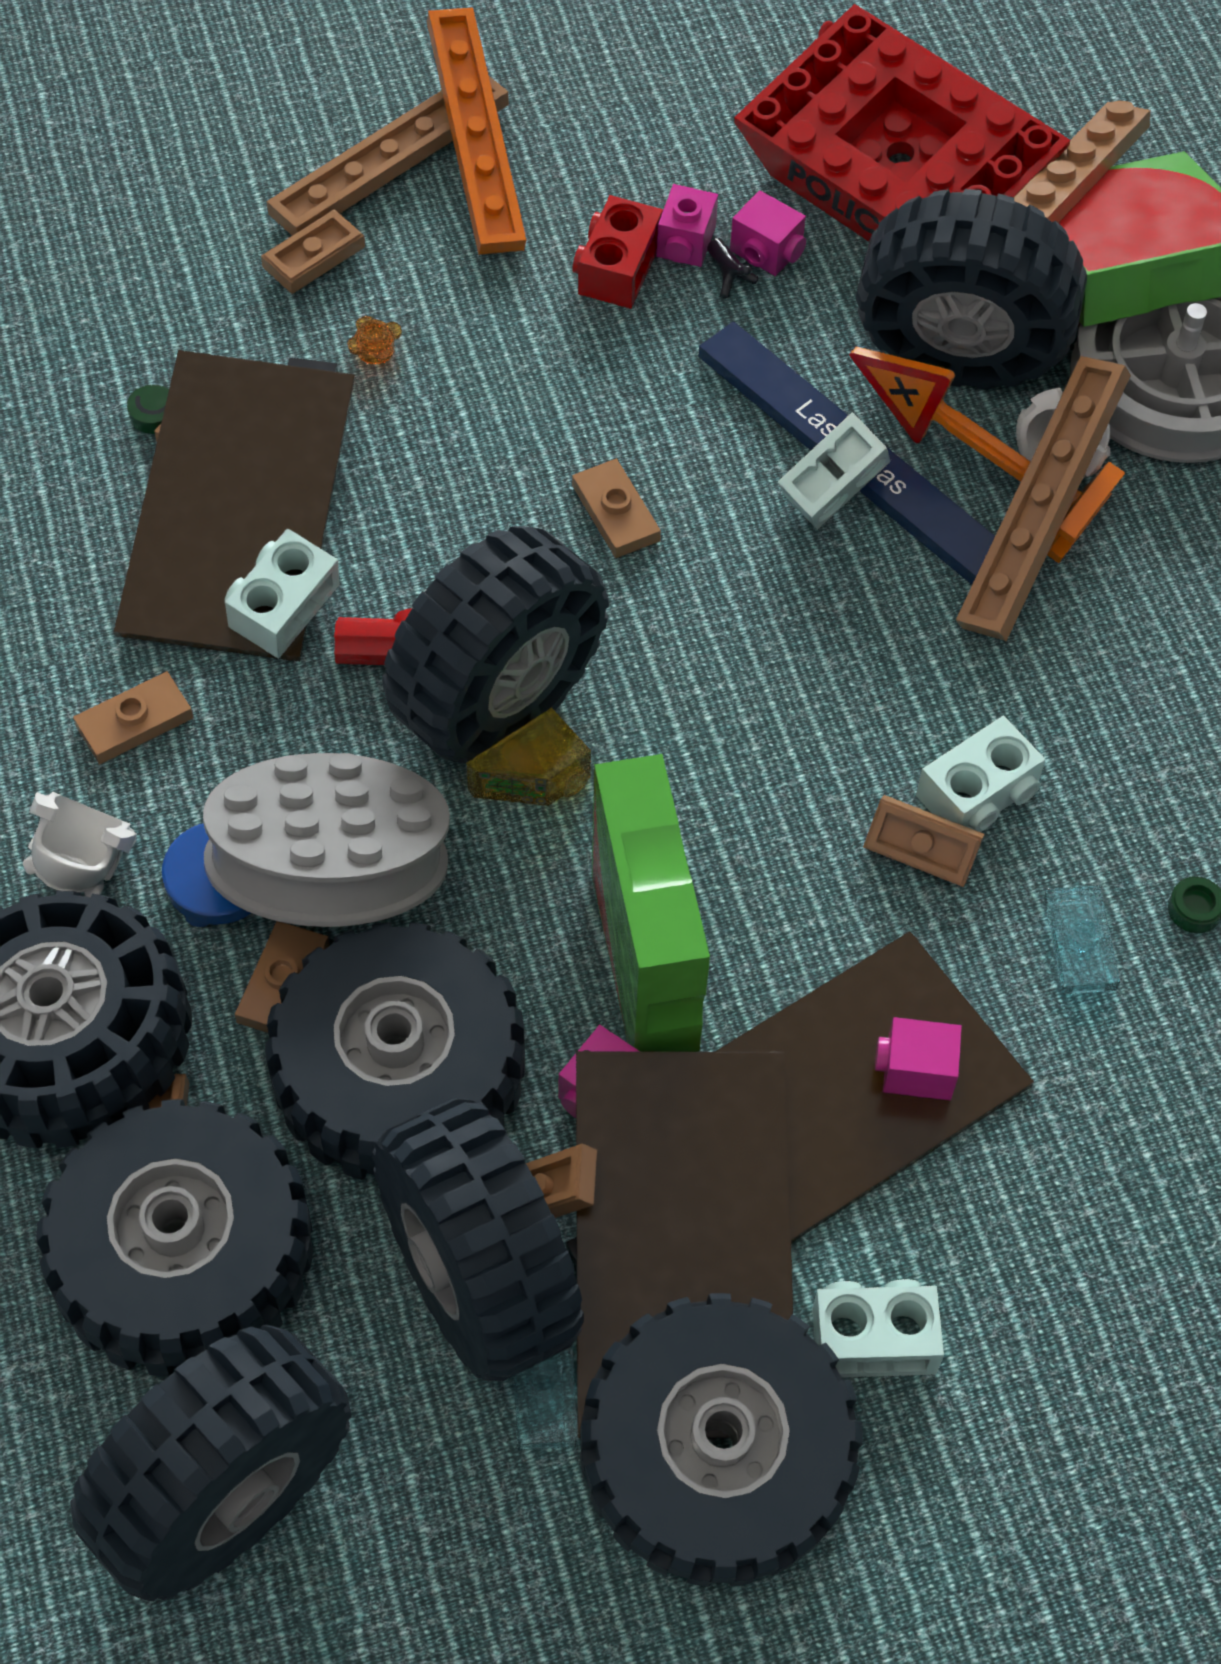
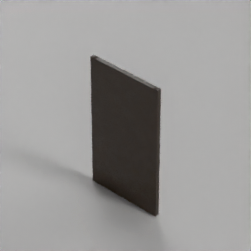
[114,350,355,662]
[715,931,1034,1243]
[576,1050,793,1439]

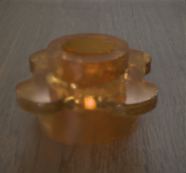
[347,316,402,364]

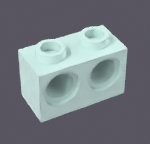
[778,412,891,530]
[225,528,339,659]
[916,715,1046,832]
[812,1279,944,1377]

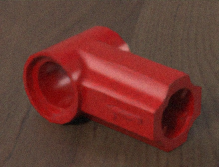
[334,608,412,665]

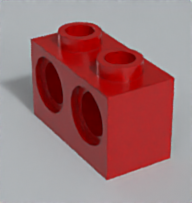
[572,195,663,309]

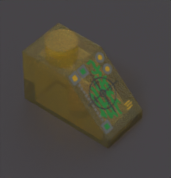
[466,708,591,806]

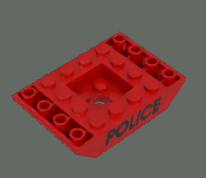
[734,4,1071,241]

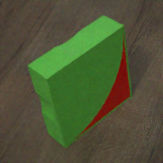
[592,754,710,1052]

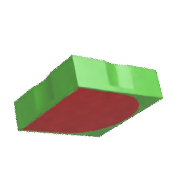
[1059,151,1221,327]

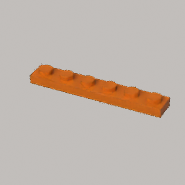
[427,7,526,255]

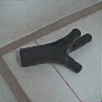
[707,238,759,299]

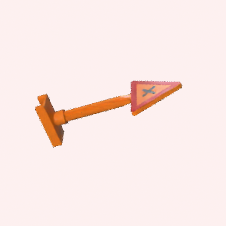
[849,347,1125,563]

